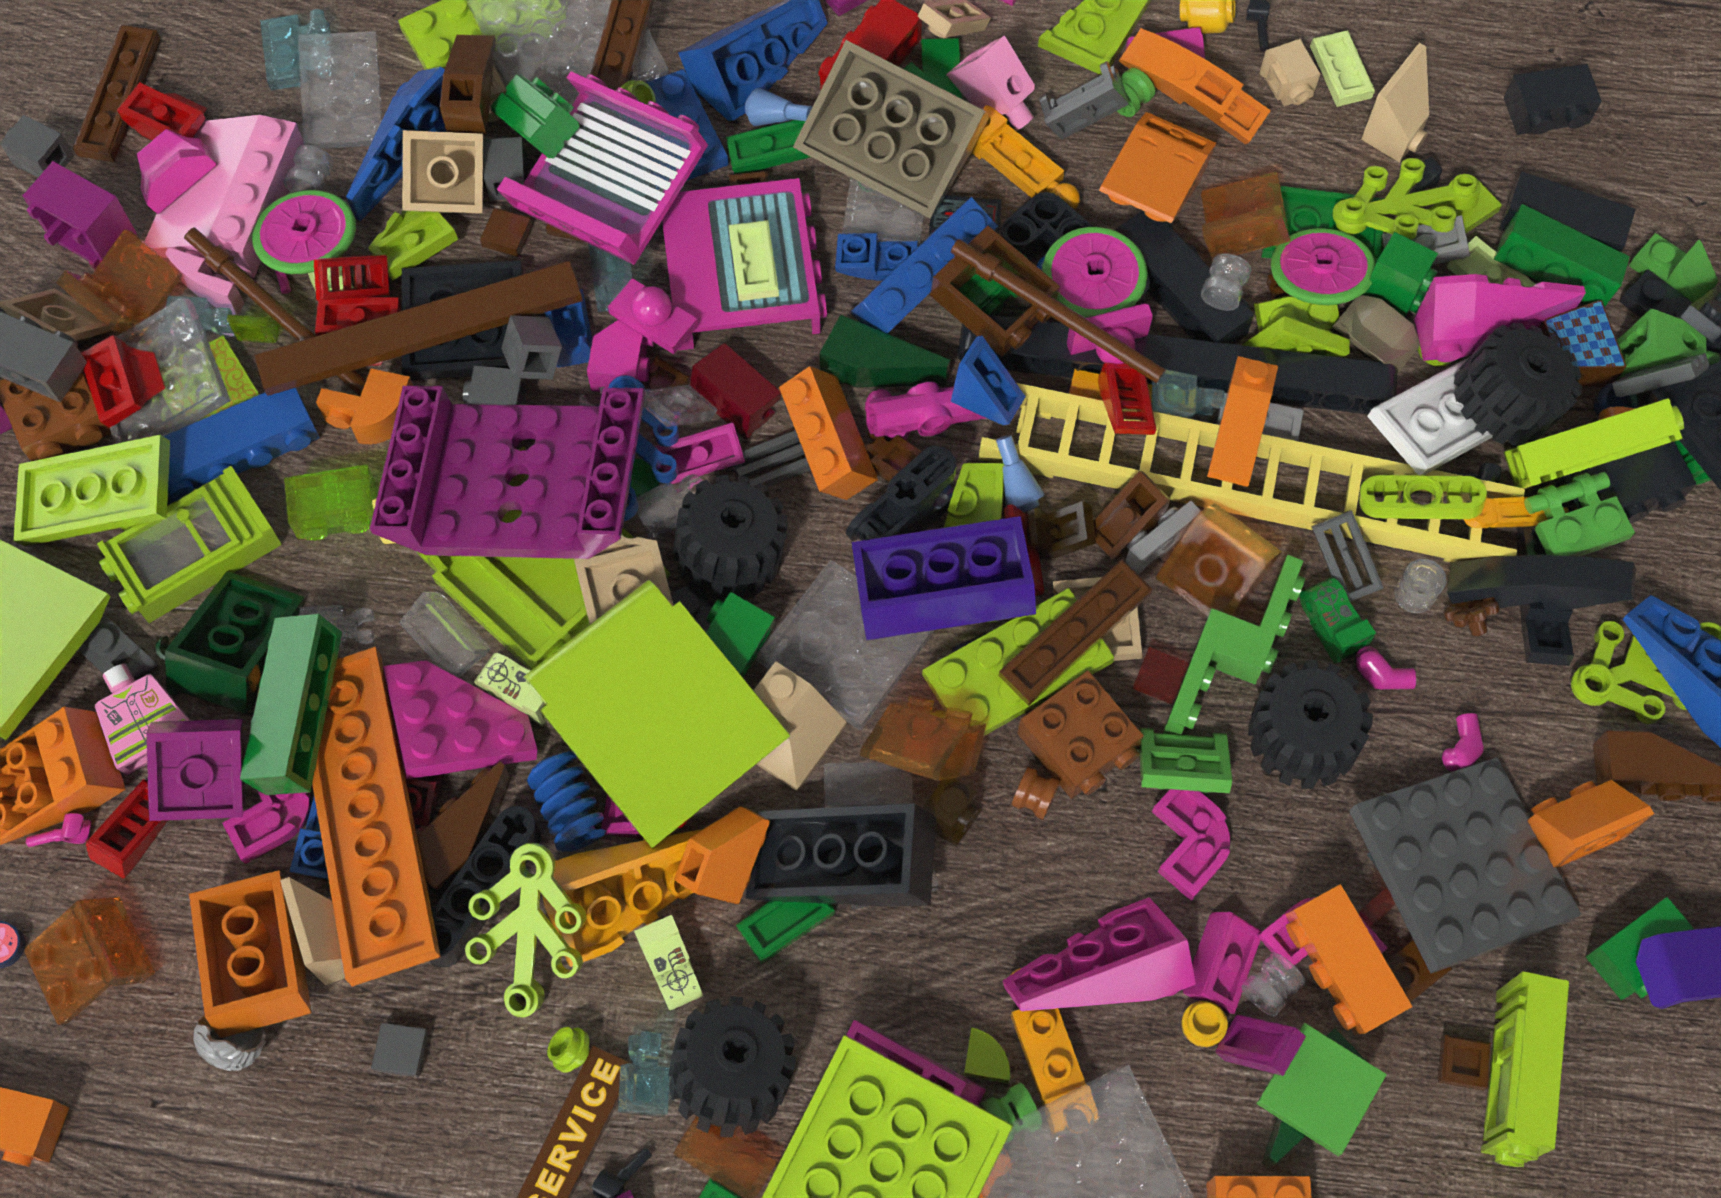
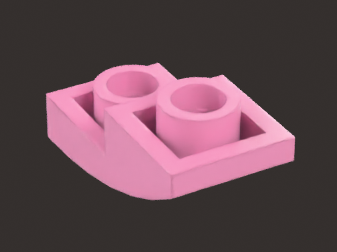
[165,247,244,316]

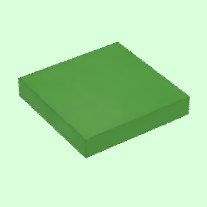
[1256,1023,1387,1157]

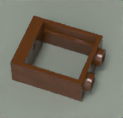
[930,226,1060,357]

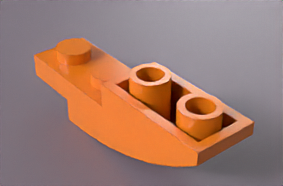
[1119,28,1271,145]

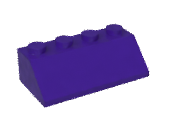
[851,516,1036,640]

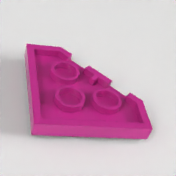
[383,660,537,779]

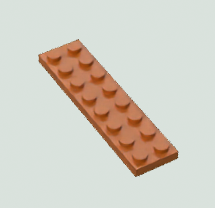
[312,647,441,987]

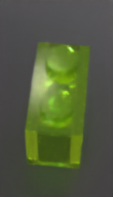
[284,464,377,541]

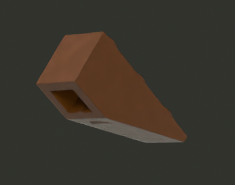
[440,35,496,135]
[1593,731,1721,802]
[416,761,511,898]

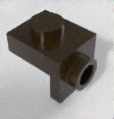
[1027,501,1096,559]

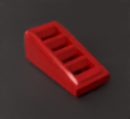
[314,254,390,301]
[1098,363,1157,435]
[86,779,168,879]

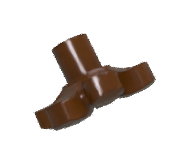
[1443,597,1500,636]

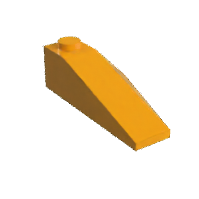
[536,829,703,967]

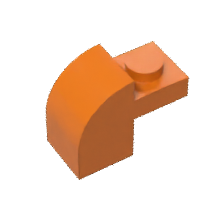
[316,368,413,444]

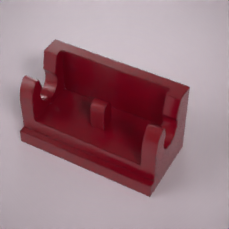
[689,343,781,439]

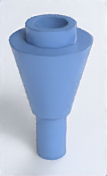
[745,87,812,126]
[996,435,1045,512]

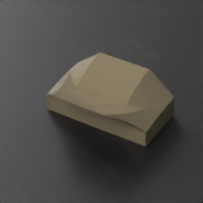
[1332,295,1420,373]

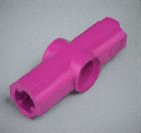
[865,382,985,437]

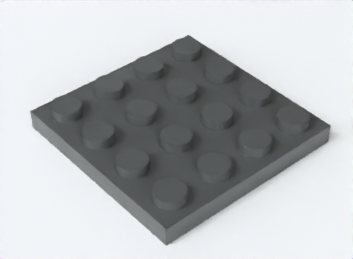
[1349,757,1582,973]

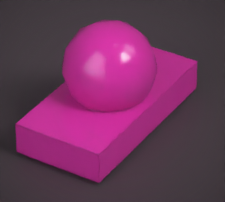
[608,278,698,354]
[1067,304,1153,364]

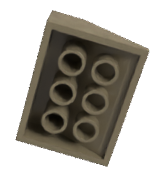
[793,40,989,219]

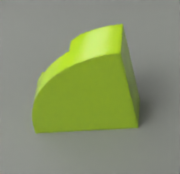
[964,1027,1010,1084]

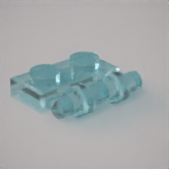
[260,9,335,91]

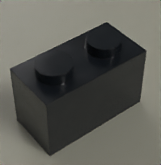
[1504,64,1602,135]

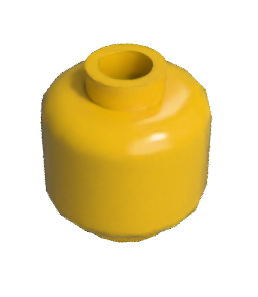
[1180,0,1236,34]

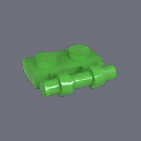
[1524,472,1635,556]

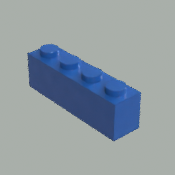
[850,197,998,334]
[163,388,320,505]

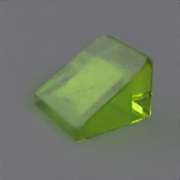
[227,314,280,343]

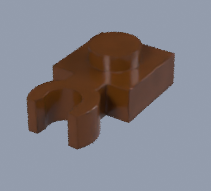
[864,429,922,482]

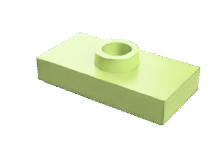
[1310,30,1375,107]
[729,220,779,301]

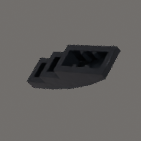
[1517,526,1574,666]
[1447,555,1636,613]

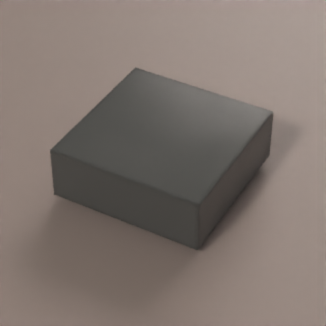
[371,1023,429,1077]

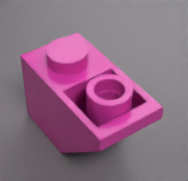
[587,320,655,392]

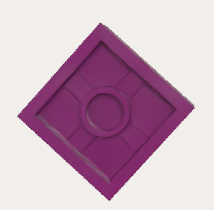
[22,161,141,274]
[146,719,245,821]

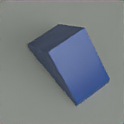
[951,336,1026,425]

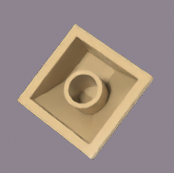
[1361,42,1429,163]
[402,130,484,214]
[0,288,118,344]
[753,661,847,792]
[280,877,345,985]

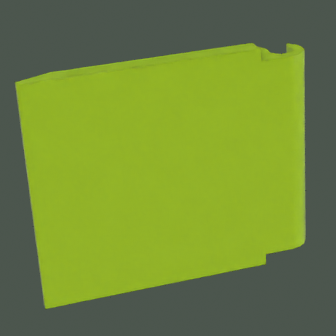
[416,446,670,671]
[0,540,111,740]
[523,580,790,848]

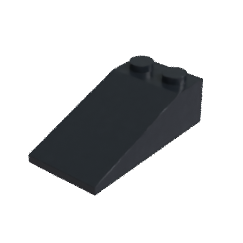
[746,803,936,907]

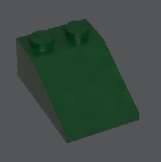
[165,571,305,714]

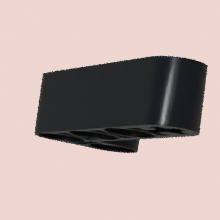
[1001,192,1150,306]
[428,806,541,968]

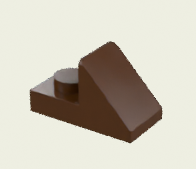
[1094,471,1171,560]

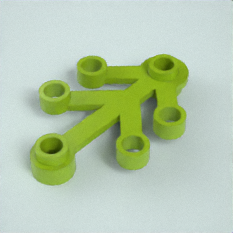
[1333,158,1480,240]
[1571,621,1721,724]
[465,843,586,1017]

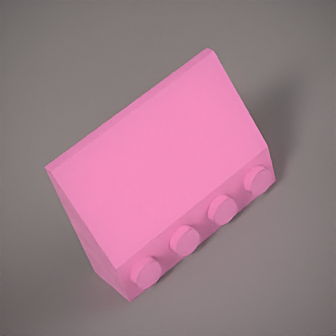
[141,115,307,278]

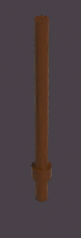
[184,227,366,396]
[950,239,1166,383]

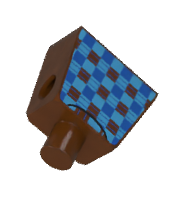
[1539,300,1626,387]

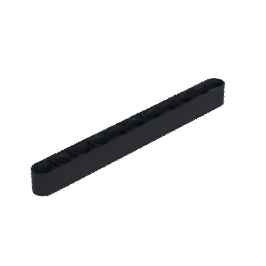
[957,314,1398,415]

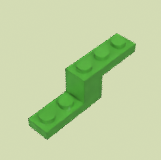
[1163,555,1306,735]

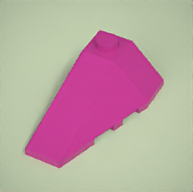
[1414,274,1586,362]
[1003,897,1196,1011]

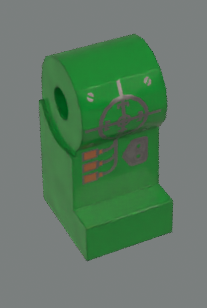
[1299,577,1376,664]

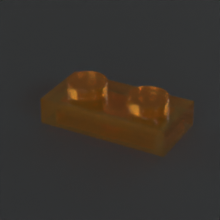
[673,1116,777,1198]

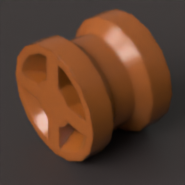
[1011,766,1061,820]

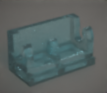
[588,243,633,313]

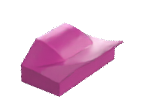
[137,129,217,214]

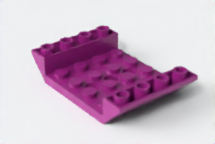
[370,386,645,559]

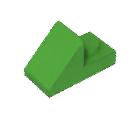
[1629,233,1719,303]

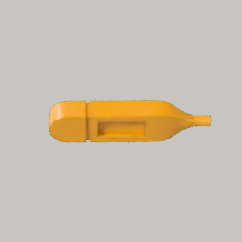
[1464,497,1569,528]

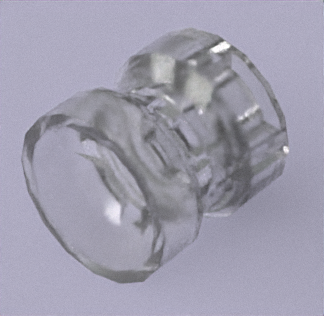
[283,145,334,193]
[1201,254,1252,311]
[1394,559,1447,613]
[1241,952,1306,1017]

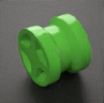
[1117,68,1155,117]

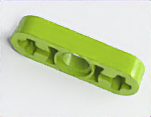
[1359,475,1487,519]

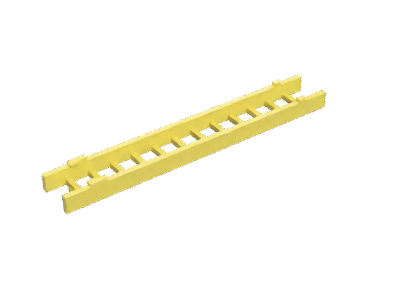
[979,383,1525,562]

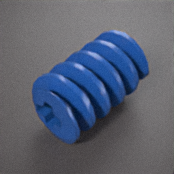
[527,751,606,852]

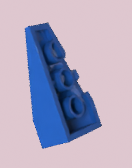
[678,0,828,121]
[346,67,446,222]
[1623,595,1721,748]

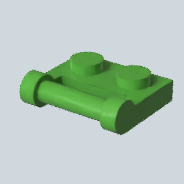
[1138,727,1232,793]

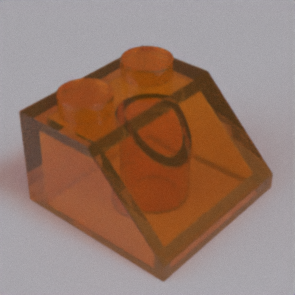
[1155,503,1282,617]
[859,695,986,781]

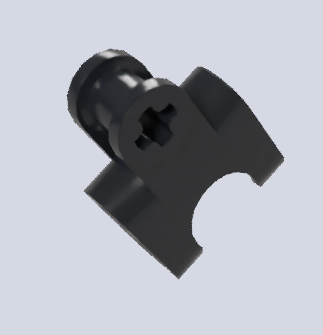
[845,446,956,541]

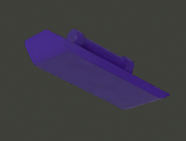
[1636,926,1721,1009]

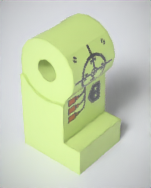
[474,653,547,727]
[634,915,703,1011]

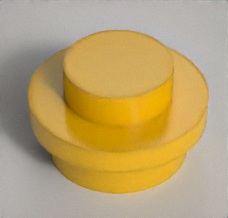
[1181,1001,1228,1047]

